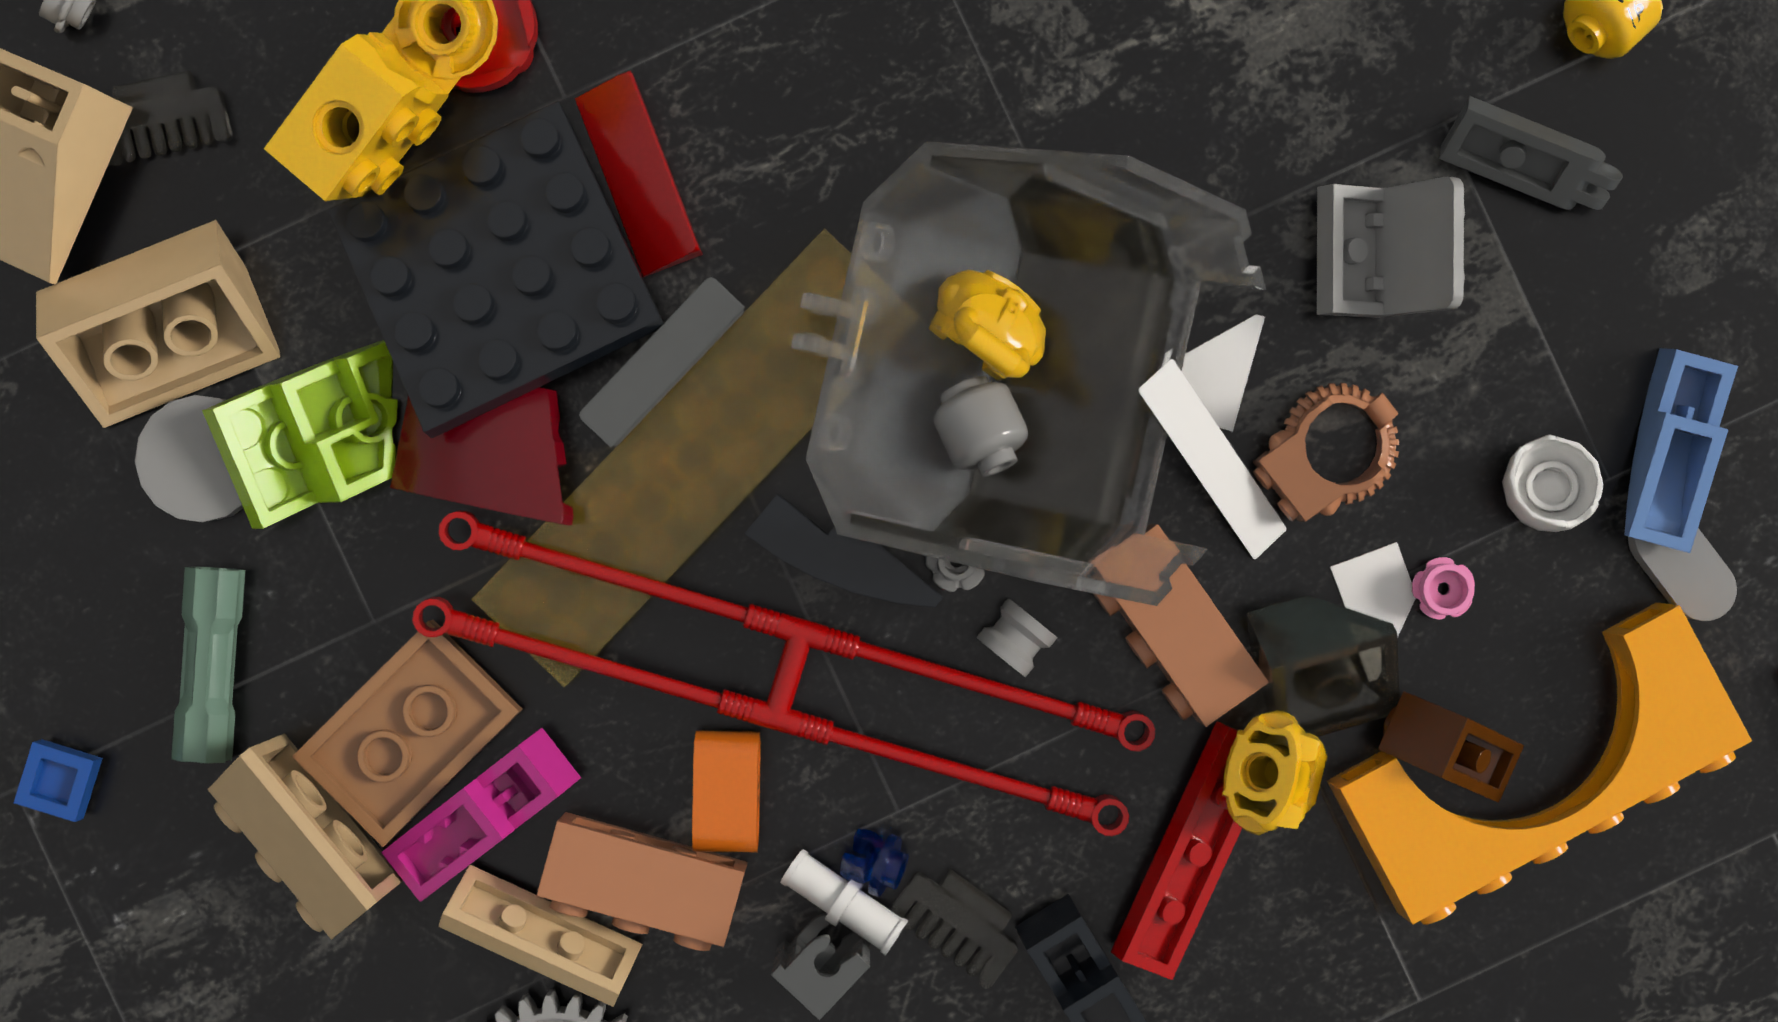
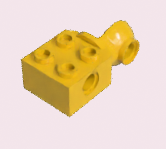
[264,0,498,201]

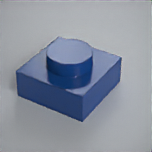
[13,739,103,822]

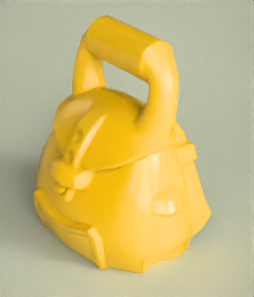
[928,269,1046,380]
[1222,710,1328,836]

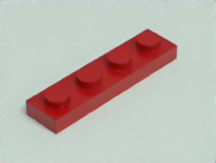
[1111,721,1242,980]

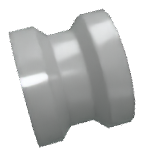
[976,598,1058,677]

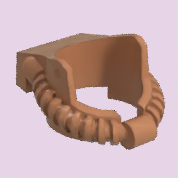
[1253,383,1399,522]

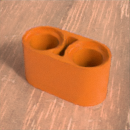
[692,731,761,853]

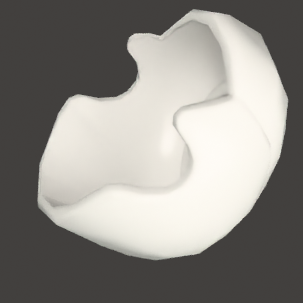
[1502,435,1604,532]

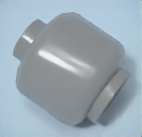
[933,376,1028,477]

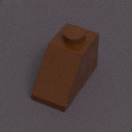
[1378,691,1524,803]

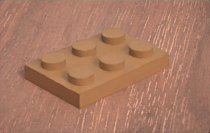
[292,620,523,847]

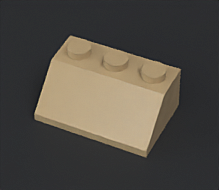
[36,220,280,428]
[207,733,403,940]

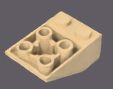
[0,48,133,285]

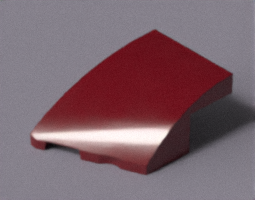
[390,387,574,526]

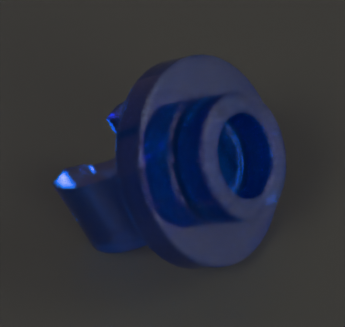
[840,829,909,897]

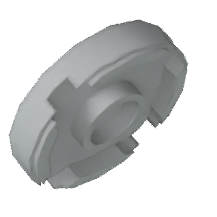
[135,395,243,522]

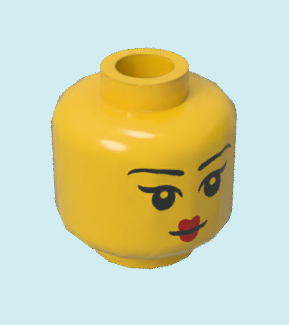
[1563,0,1663,59]

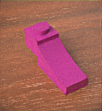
[381,728,581,902]

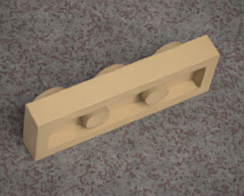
[438,865,643,1007]

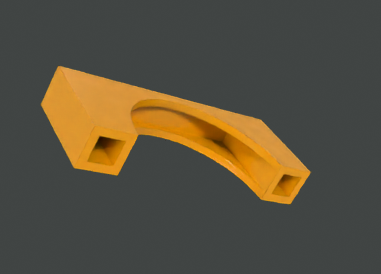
[1327,602,1752,925]

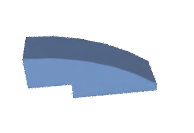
[1624,348,1738,553]

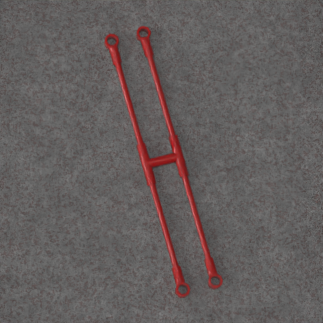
[412,510,1155,836]

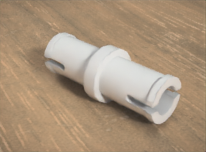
[780,849,908,955]

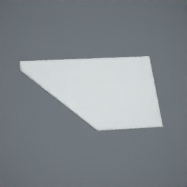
[1177,314,1265,432]
[1330,542,1416,679]

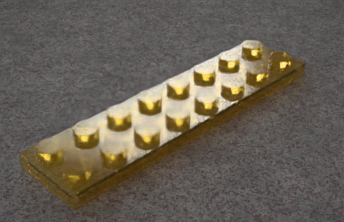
[471,228,917,687]

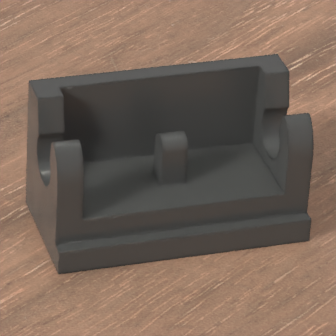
[771,913,870,1020]

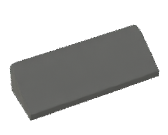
[579,277,745,448]

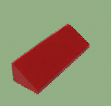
[575,70,703,277]

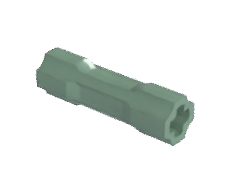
[171,566,245,763]

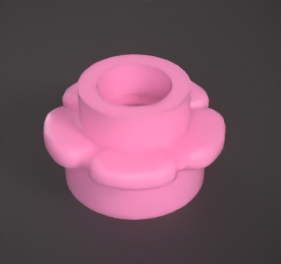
[1412,557,1475,620]

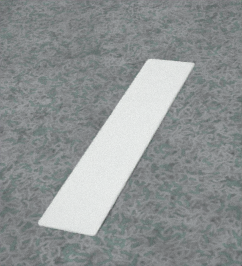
[1138,359,1286,559]

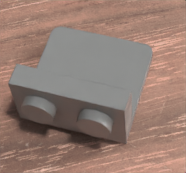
[1317,177,1465,318]

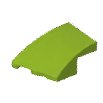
[202,340,398,529]

